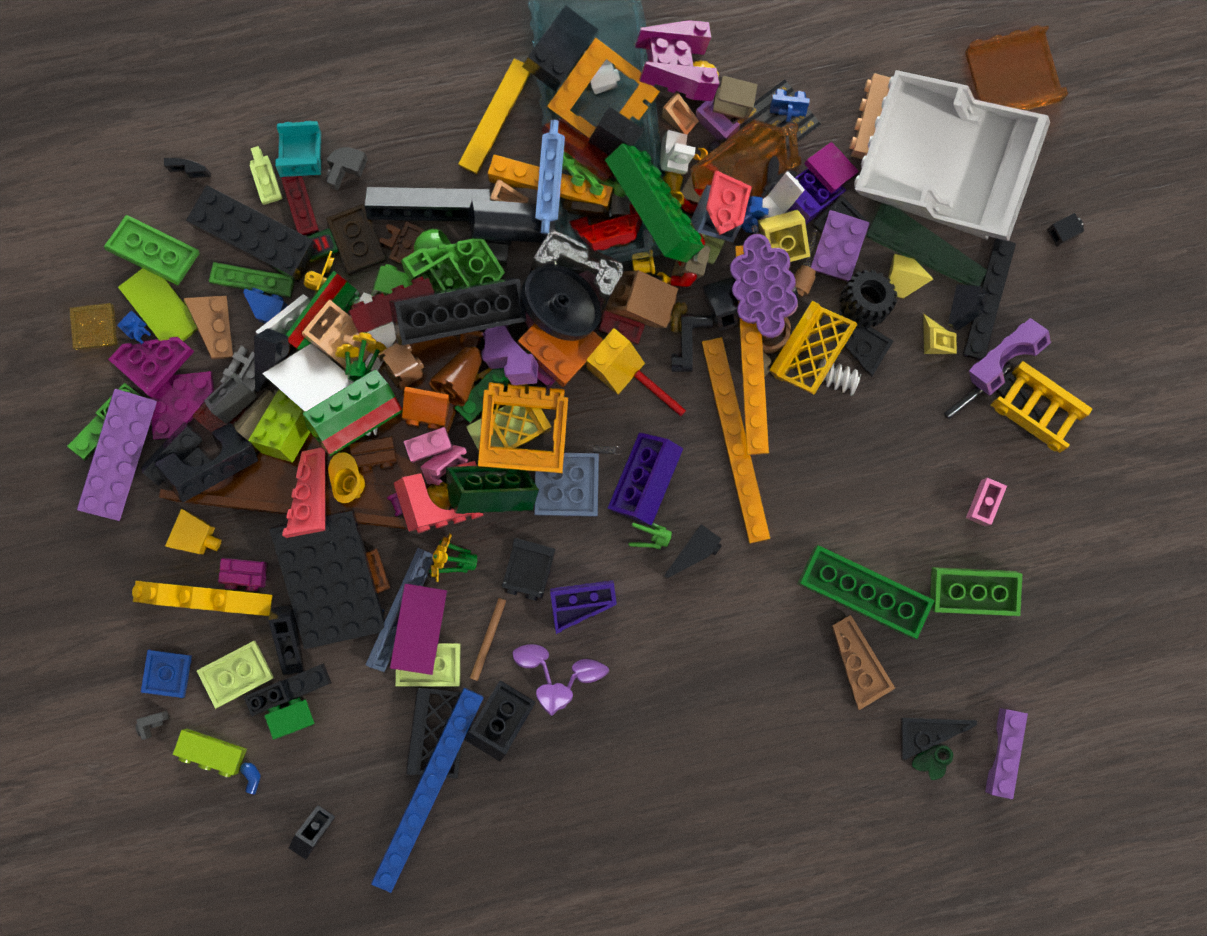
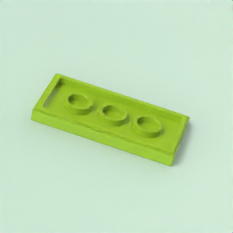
[118,268,198,341]

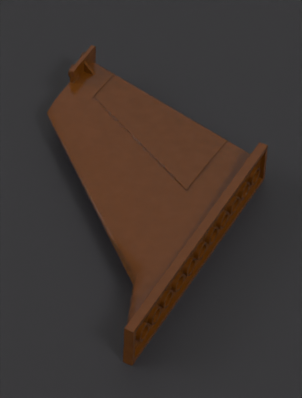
[159,330,485,531]

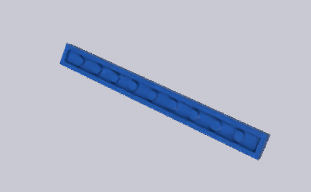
[371,688,484,893]

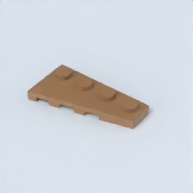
[832,615,895,710]

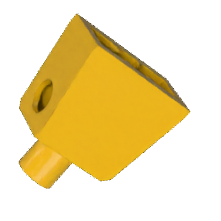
[165,509,222,555]

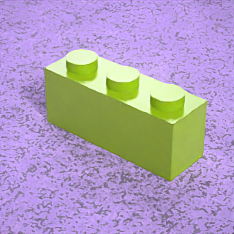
[173,729,247,777]

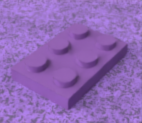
[811,210,870,282]

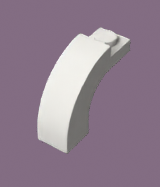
[660,130,695,175]

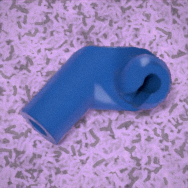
[240,762,261,794]

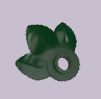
[912,745,953,781]

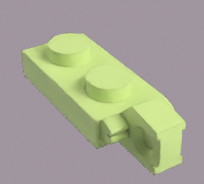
[250,146,283,205]

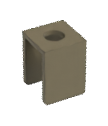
[713,76,758,120]

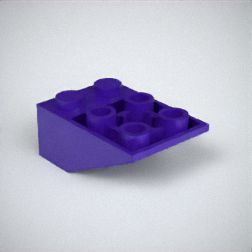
[786,169,846,225]

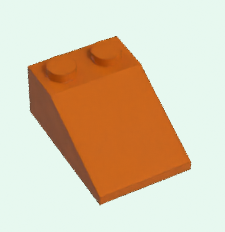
[402,387,450,430]

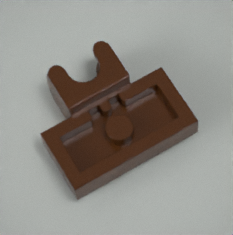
[379,221,425,266]

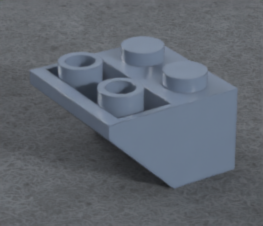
[691,185,741,242]

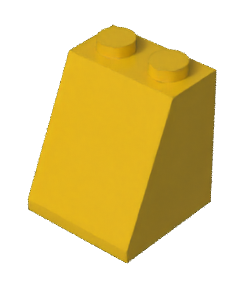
[586,328,645,395]

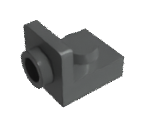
[136,711,169,740]

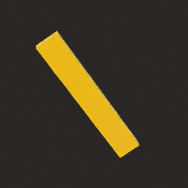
[458,58,530,175]

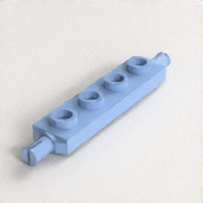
[535,120,565,234]

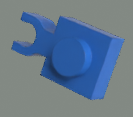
[117,310,151,344]

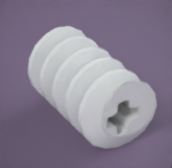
[814,358,861,396]

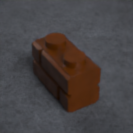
[350,436,397,473]

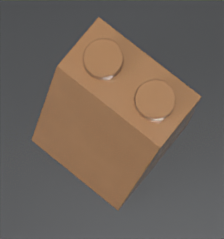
[605,270,678,328]

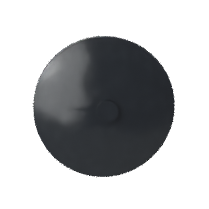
[522,264,601,341]

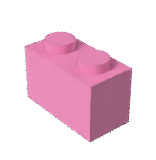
[404,427,453,463]
[966,478,1007,526]

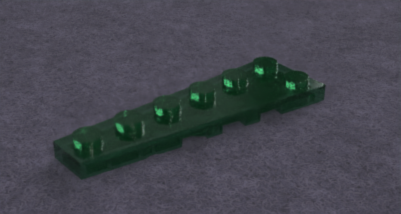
[865,203,987,286]

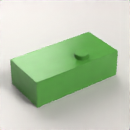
[930,567,1022,616]

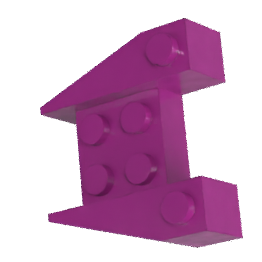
[635,20,719,101]

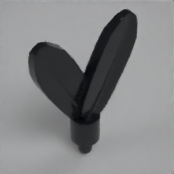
[761,156,797,197]

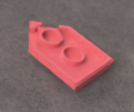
[706,170,752,235]

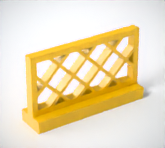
[769,301,857,395]
[472,368,552,448]

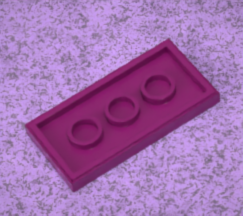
[390,583,447,675]

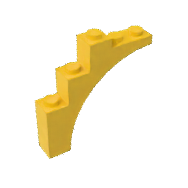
[132,581,272,616]

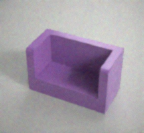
[696,99,740,140]

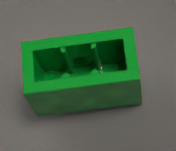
[264,698,314,740]

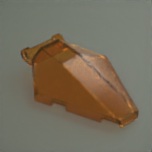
[691,119,801,198]

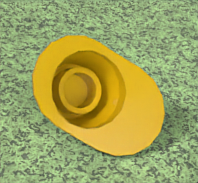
[328,452,365,503]

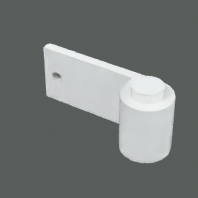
[760,172,805,220]

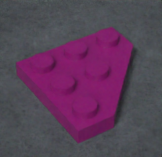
[108,337,194,398]
[150,371,214,440]

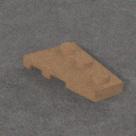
[184,296,233,359]

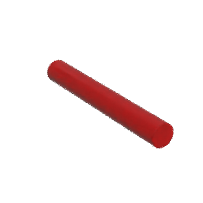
[634,370,686,416]

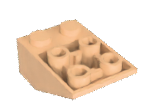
[302,300,378,370]

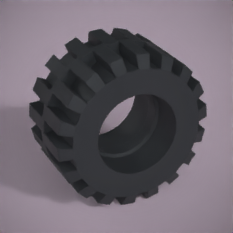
[839,270,897,327]

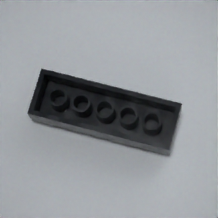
[186,185,318,283]
[389,278,527,345]

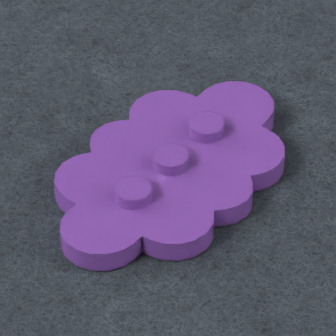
[730,234,798,338]

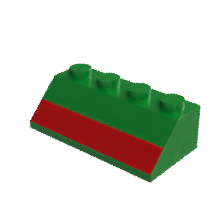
[286,271,361,352]
[302,369,403,456]

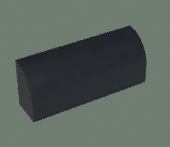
[468,199,555,243]

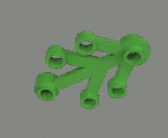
[562,151,626,197]

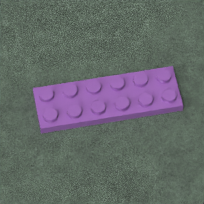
[77,388,157,521]

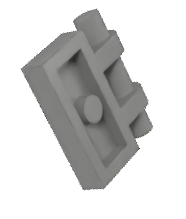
[220,346,255,393]

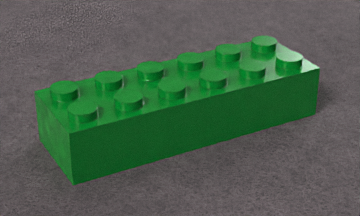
[605,143,704,263]
[797,545,935,639]

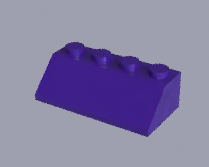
[607,432,683,526]

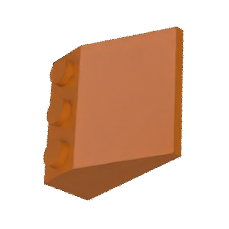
[517,323,603,387]

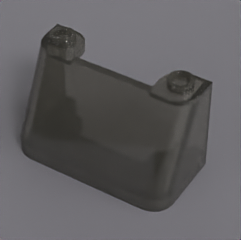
[529,232,623,323]

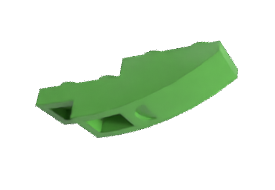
[67,383,141,461]

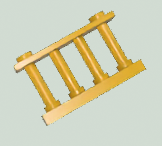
[991,361,1092,453]

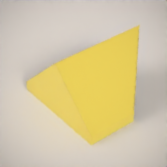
[888,254,933,299]
[923,313,957,354]

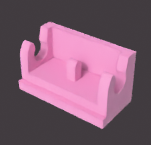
[421,444,469,485]

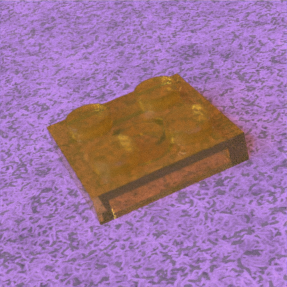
[70,303,117,350]

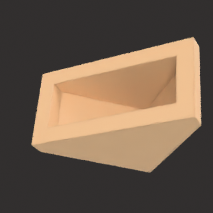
[662,92,699,135]
[490,180,529,203]

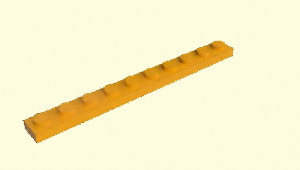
[735,246,769,455]
[701,337,770,544]

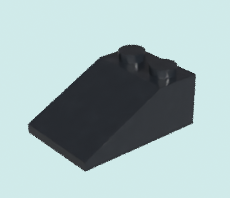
[464,680,536,762]

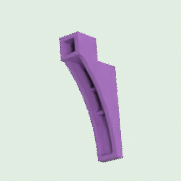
[482,325,538,385]

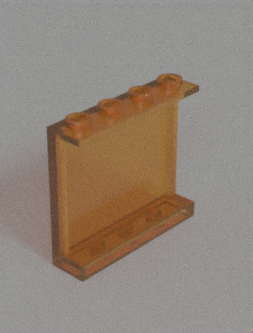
[965,25,1068,110]

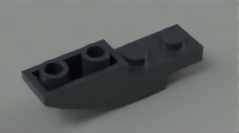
[244,663,332,717]

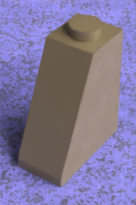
[234,388,277,440]

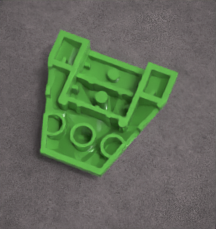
[401,239,505,292]

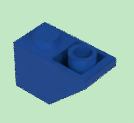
[243,288,288,324]

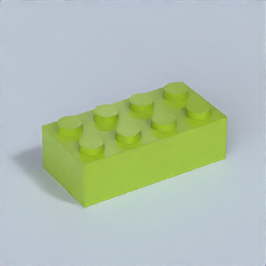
[248,389,310,462]

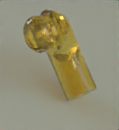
[671,302,687,332]

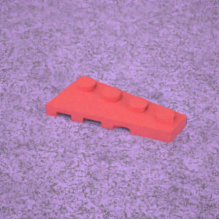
[282,448,325,538]

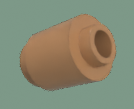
[794,265,816,298]

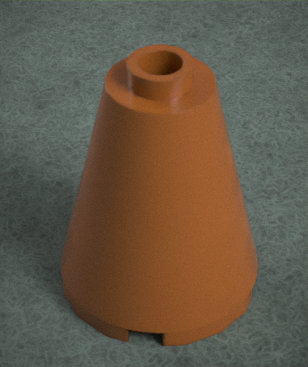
[429,346,482,406]

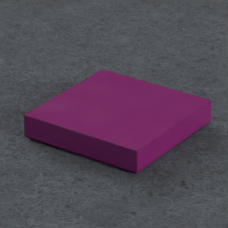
[804,142,859,194]

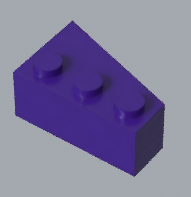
[550,580,617,634]

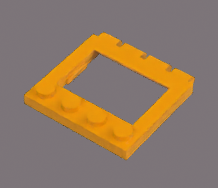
[547,38,660,138]
[478,382,568,473]

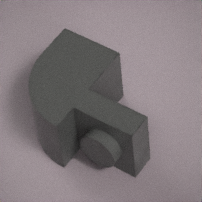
[326,147,368,190]

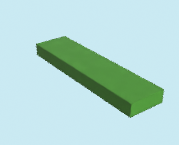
[209,262,295,298]

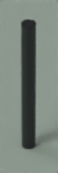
[944,362,1013,419]

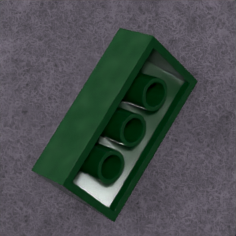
[446,466,539,514]

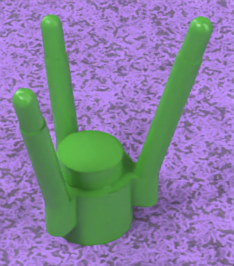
[628,523,672,550]

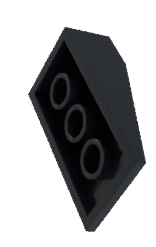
[522,5,598,91]

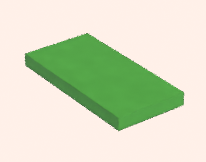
[104,215,200,285]

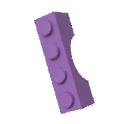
[969,318,1051,396]
[985,708,1028,799]

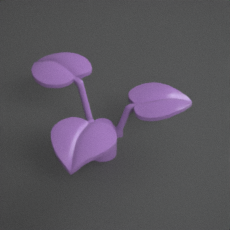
[512,644,609,716]

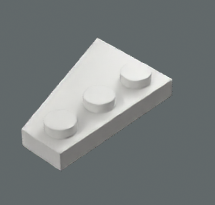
[255,294,310,345]

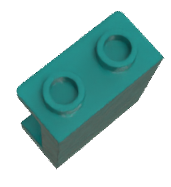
[275,121,321,177]

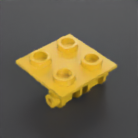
[304,251,334,296]

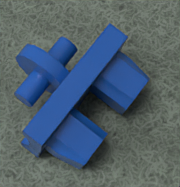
[770,89,810,122]
[741,196,769,233]

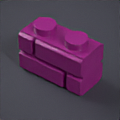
[218,558,268,591]

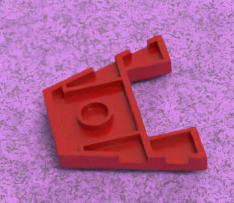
[570,204,643,251]

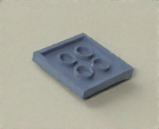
[534,453,599,517]

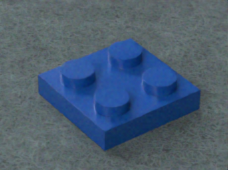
[141,650,192,698]

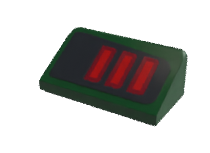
[308,229,338,263]

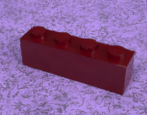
[349,276,434,334]

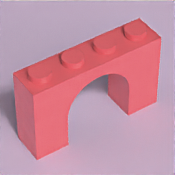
[394,461,484,533]

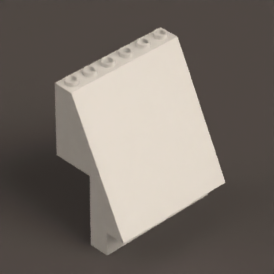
[854,70,1050,241]

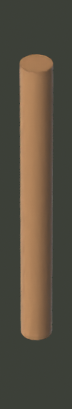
[470,598,506,681]

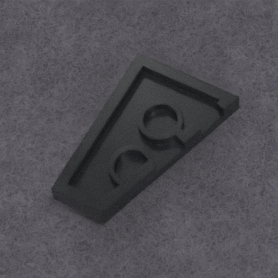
[830,309,894,377]

